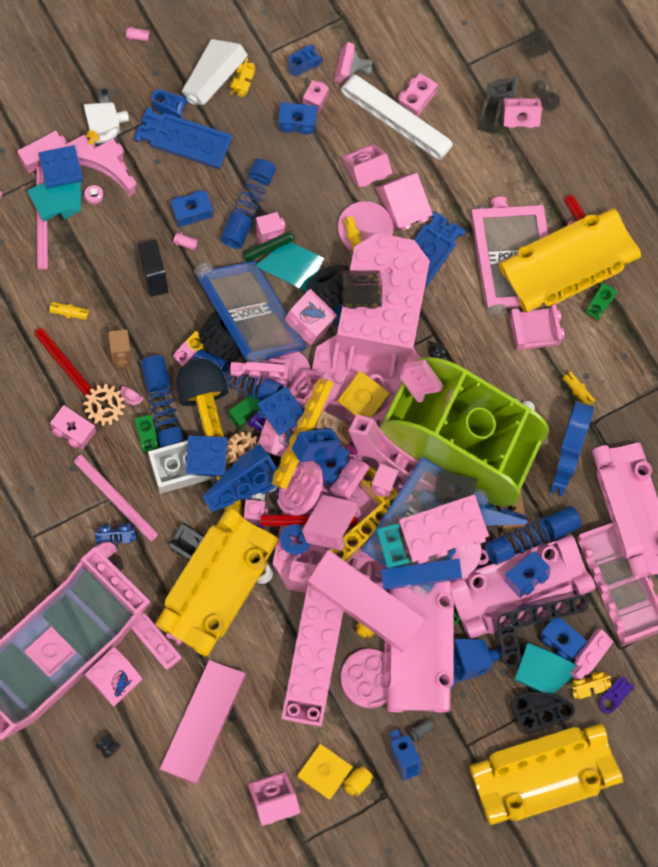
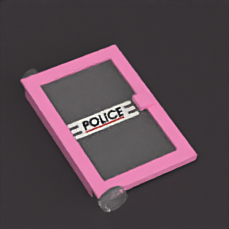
[471,205,560,317]

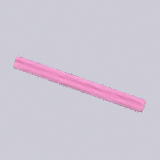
[36,166,48,270]
[74,455,158,542]

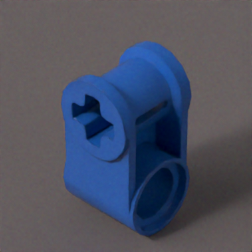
[288,44,323,76]
[151,89,188,118]

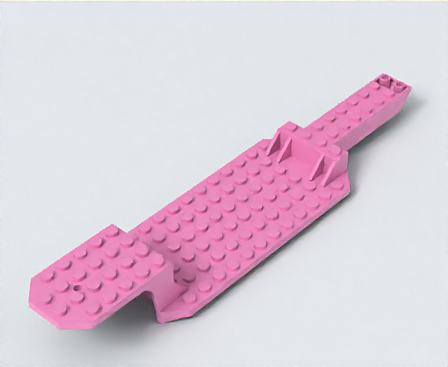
[273,233,430,727]

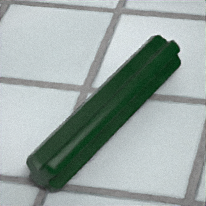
[243,231,295,262]

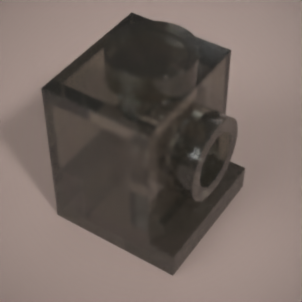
[520,29,550,60]

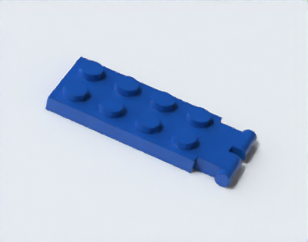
[133,107,232,170]
[414,211,466,291]

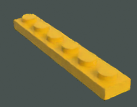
[271,378,334,489]

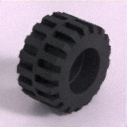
[306,265,350,308]
[199,311,251,361]

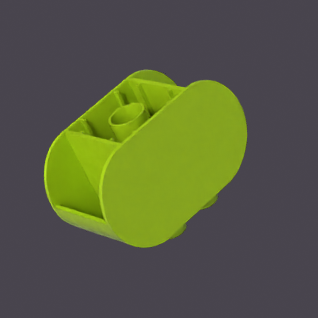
[380,357,549,506]

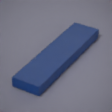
[381,558,462,590]

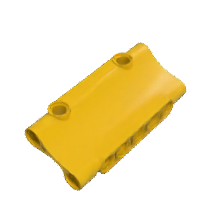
[499,208,641,313]
[155,508,279,657]
[469,723,623,825]

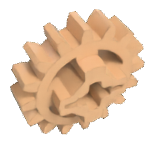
[83,384,125,426]
[226,432,258,465]

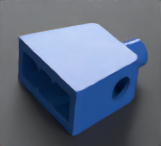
[453,639,499,682]
[389,730,421,781]

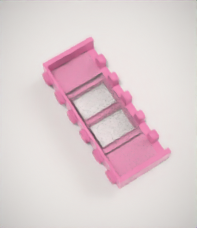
[577,523,658,646]

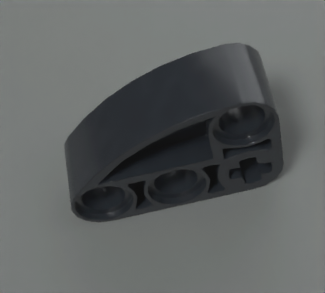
[138,239,169,297]
[511,692,575,735]

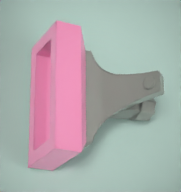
[334,42,372,83]

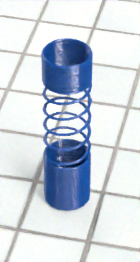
[220,158,276,249]
[192,349,284,401]
[141,355,184,448]
[486,506,581,565]

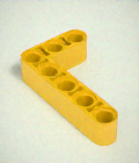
[330,467,398,562]

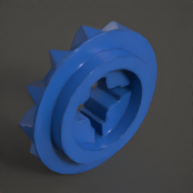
[280,524,311,556]

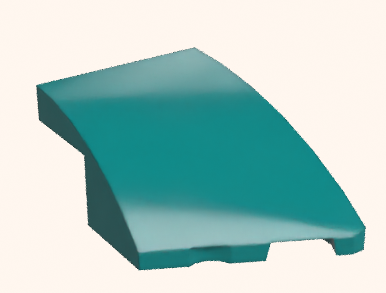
[27,182,82,222]
[255,242,324,292]
[514,643,576,694]

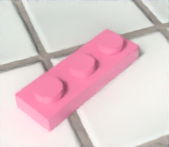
[131,613,182,671]

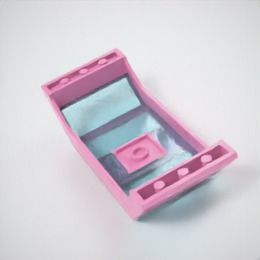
[0,547,150,741]

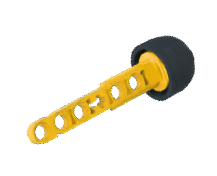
[176,359,243,516]

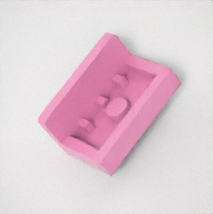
[400,360,444,403]
[330,459,369,499]

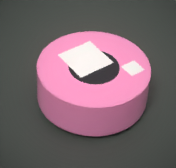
[85,185,104,205]

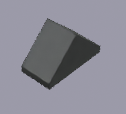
[485,77,518,105]

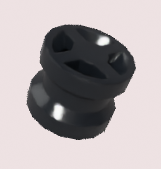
[95,733,121,759]

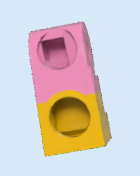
[173,331,207,367]

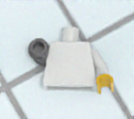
[84,87,129,145]

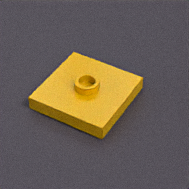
[337,371,391,418]
[297,744,353,801]

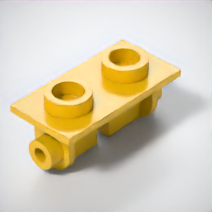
[230,58,256,97]
[568,671,611,700]

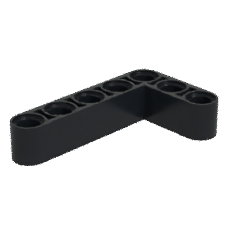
[492,591,589,669]

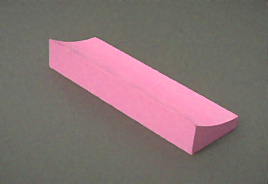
[305,550,425,653]
[160,660,246,786]

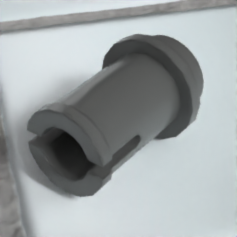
[408,718,434,742]

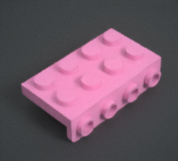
[399,495,489,564]

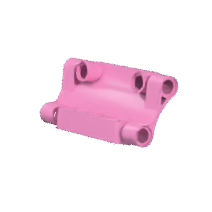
[592,443,658,578]
[451,535,596,639]
[384,581,454,712]

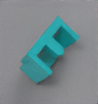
[377,524,409,568]

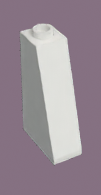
[182,39,248,105]

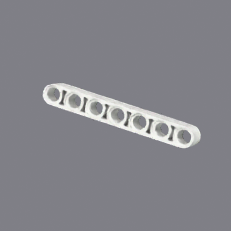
[341,74,453,160]

